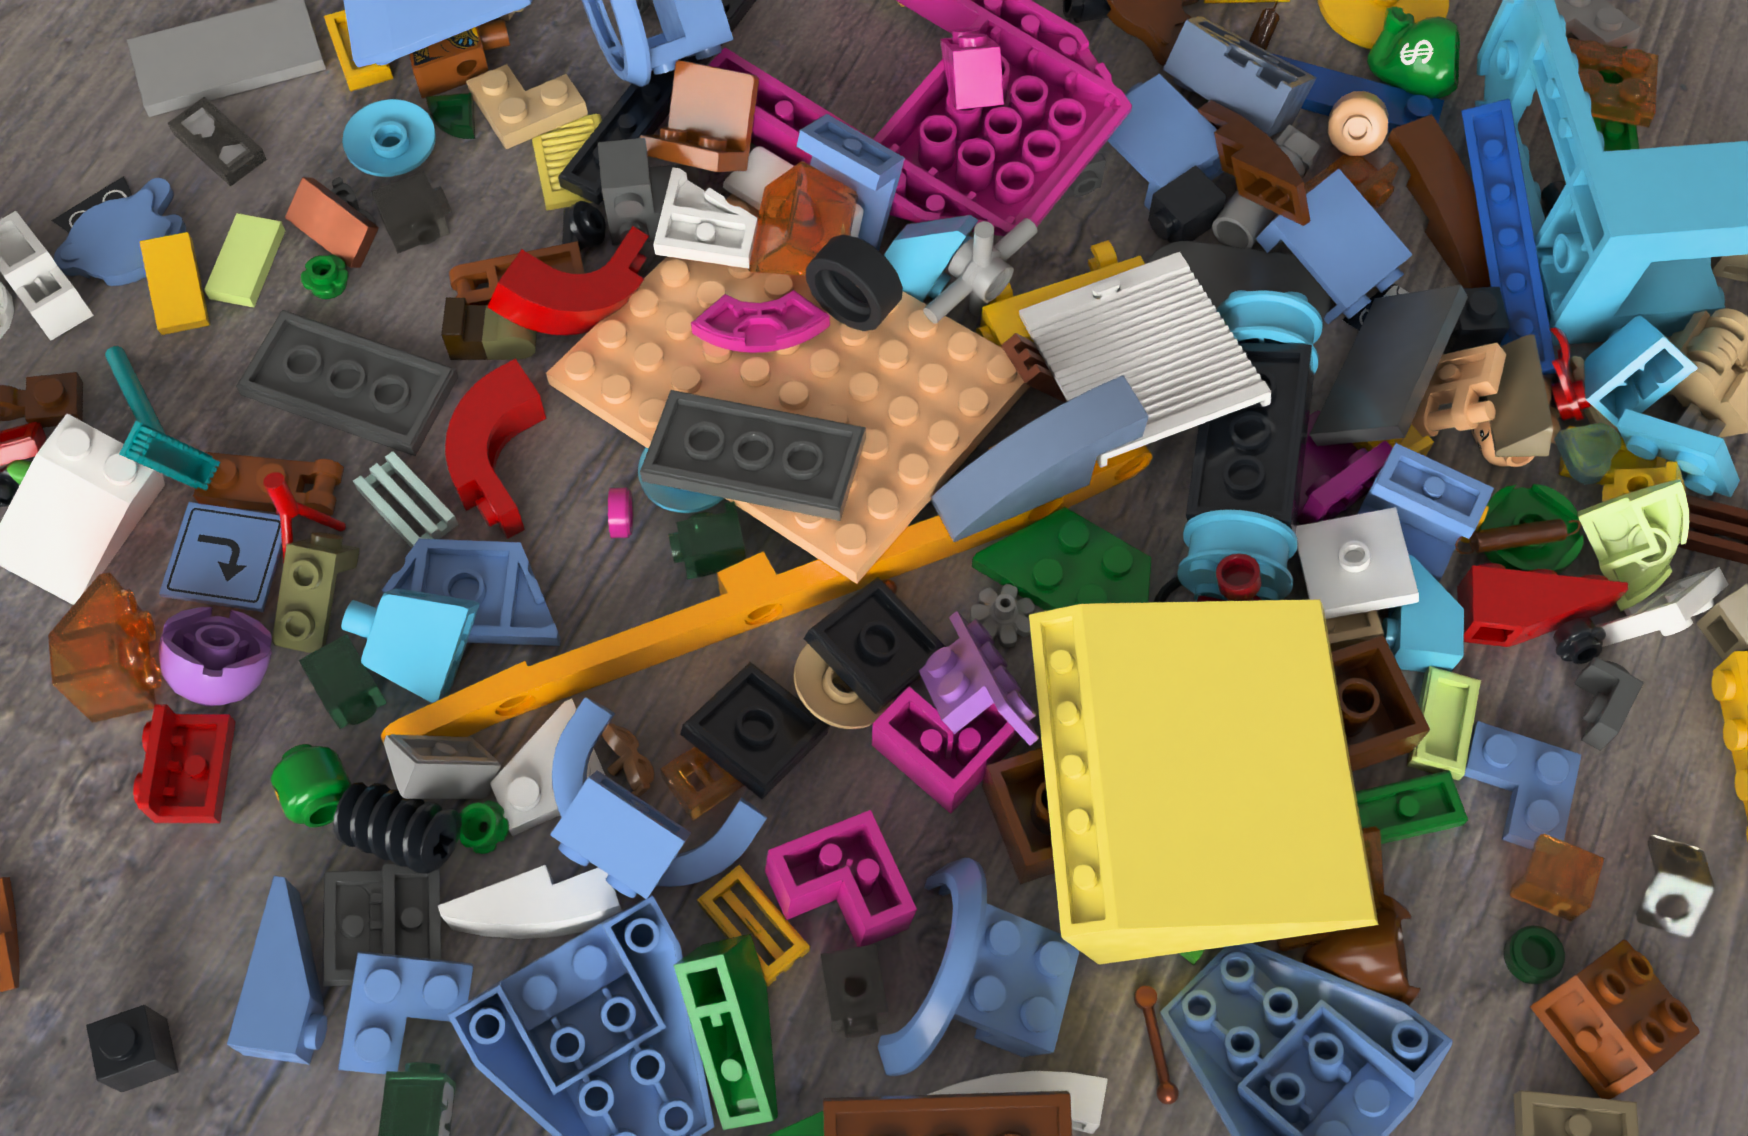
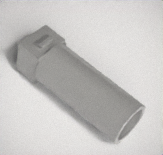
[1212,124,1321,249]

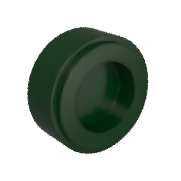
[1504,925,1565,985]

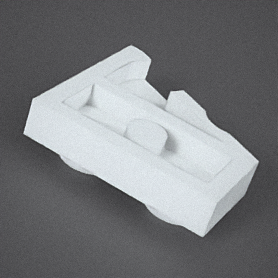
[653,167,758,269]
[1595,567,1729,647]
[490,698,605,836]

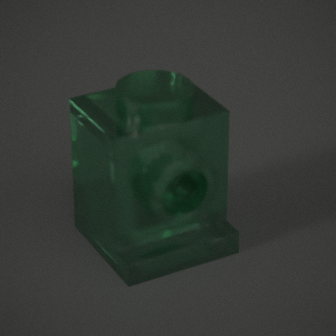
[668,501,746,580]

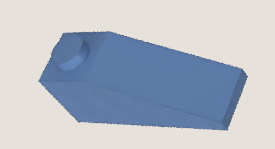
[227,876,327,1065]

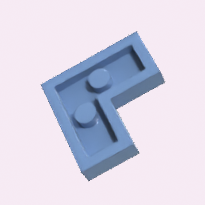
[1464,721,1581,857]
[338,951,473,1075]

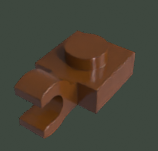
[0,372,83,428]

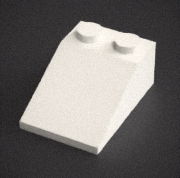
[0,414,165,607]

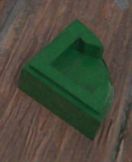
[426,93,475,139]

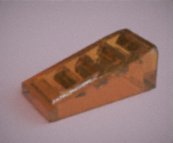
[660,747,744,821]

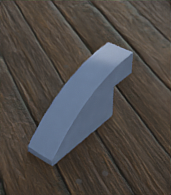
[931,375,1149,542]

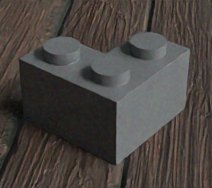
[598,138,699,245]

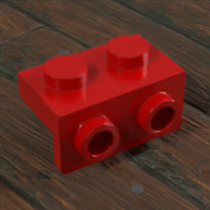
[133,704,236,823]

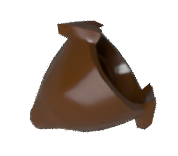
[1302,893,1421,1007]

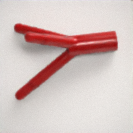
[263,472,346,564]

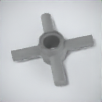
[923,218,1038,324]

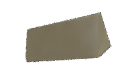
[1485,334,1553,457]

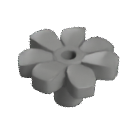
[970,584,1034,648]

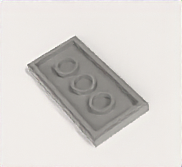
[127,0,326,117]

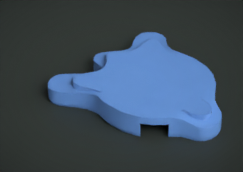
[54,178,186,286]

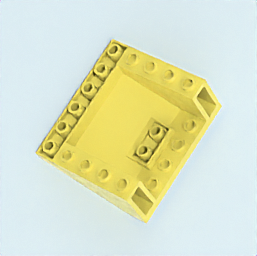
[1029,599,1378,965]

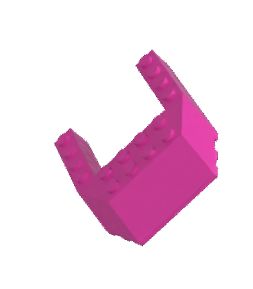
[708,0,1132,236]

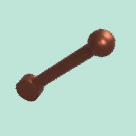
[1134,985,1179,1104]

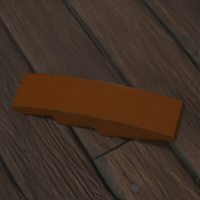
[1198,100,1311,226]
[1387,114,1491,289]

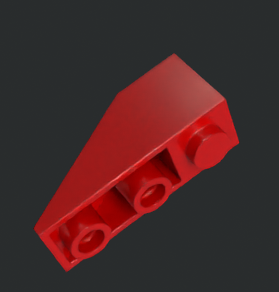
[1457,563,1628,647]

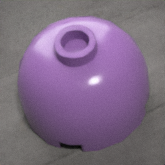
[159,607,272,706]

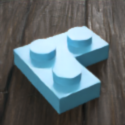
[1616,409,1740,497]

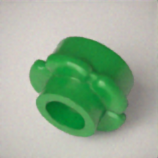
[301,255,349,299]
[459,800,509,854]

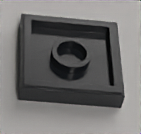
[803,577,946,714]
[680,662,830,799]

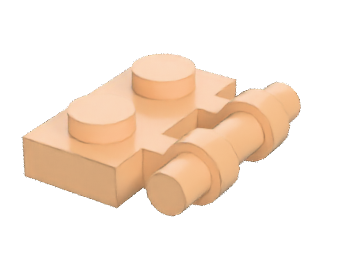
[1411,343,1507,437]

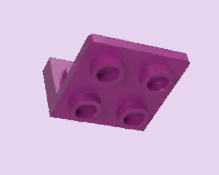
[1297,410,1393,525]

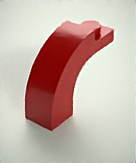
[487,226,649,335]
[445,358,547,539]

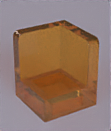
[1509,834,1605,922]

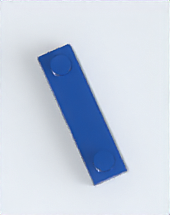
[1273,54,1444,133]

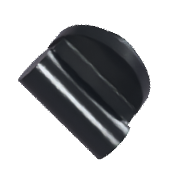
[562,201,606,253]

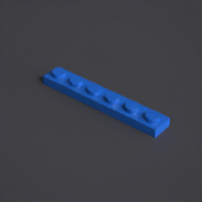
[1461,99,1557,375]

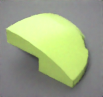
[1578,479,1689,611]

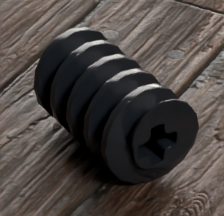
[333,782,462,874]

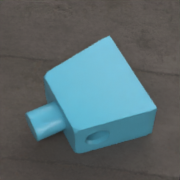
[1584,315,1698,427]
[341,588,480,703]

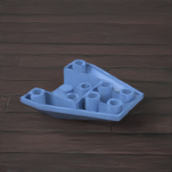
[343,0,532,67]
[447,895,715,1136]
[1160,943,1453,1136]

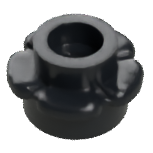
[1553,617,1606,664]

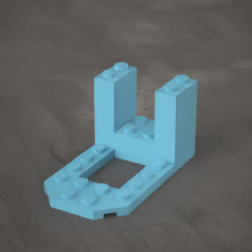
[1475,0,1748,346]

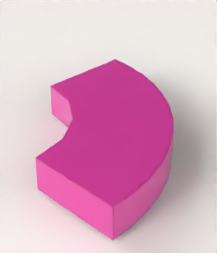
[691,290,830,353]

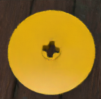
[1318,0,1449,49]

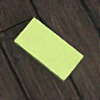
[204,213,285,308]
[1407,666,1481,781]

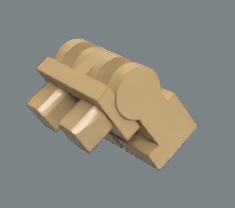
[1663,308,1748,438]

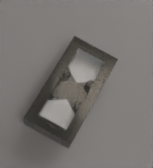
[168,97,267,187]

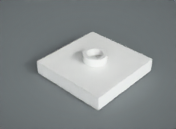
[1296,507,1419,619]

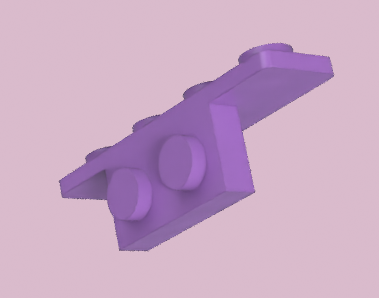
[919,611,1039,746]

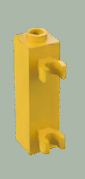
[976,240,1145,348]

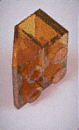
[48,572,161,723]

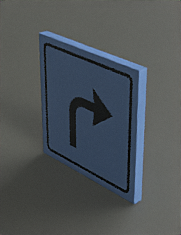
[159,502,282,612]

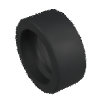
[806,235,903,331]

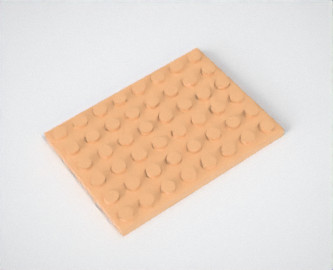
[546,194,1032,584]

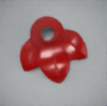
[1549,327,1592,421]

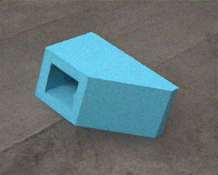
[884,215,978,302]
[1381,555,1464,673]

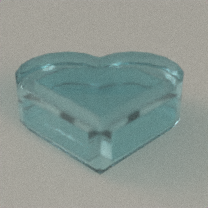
[1554,423,1622,484]

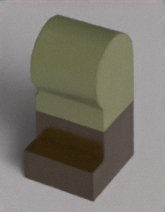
[441,297,537,360]

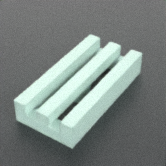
[353,451,458,548]

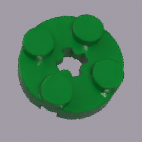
[1478,484,1584,575]

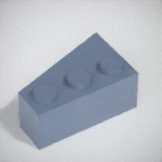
[1163,16,1317,137]

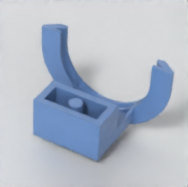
[582,0,734,87]
[550,697,767,899]
[878,858,1079,1076]

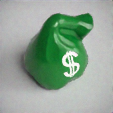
[1367,7,1460,99]

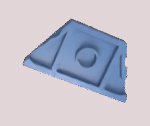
[360,538,561,646]

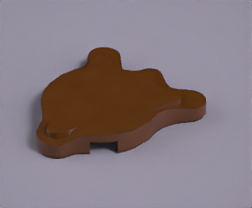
[1107,0,1199,66]

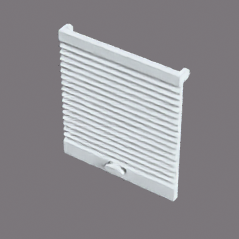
[1019,252,1271,468]

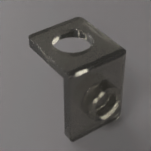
[1636,834,1715,937]

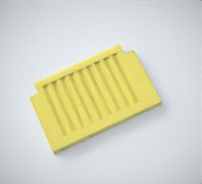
[532,114,604,211]

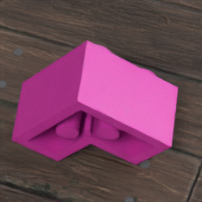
[872,687,1021,814]
[765,810,917,949]

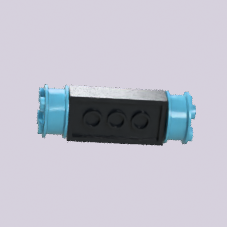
[1177,290,1323,601]

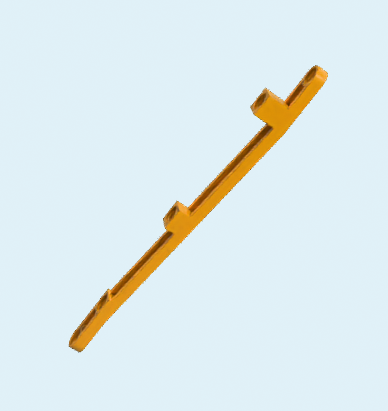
[381,445,1153,744]

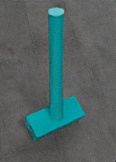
[105,346,220,491]

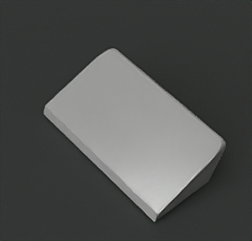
[383,734,501,799]

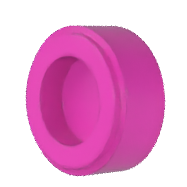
[608,488,633,538]

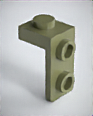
[272,532,360,654]

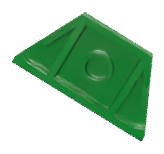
[971,507,1151,611]

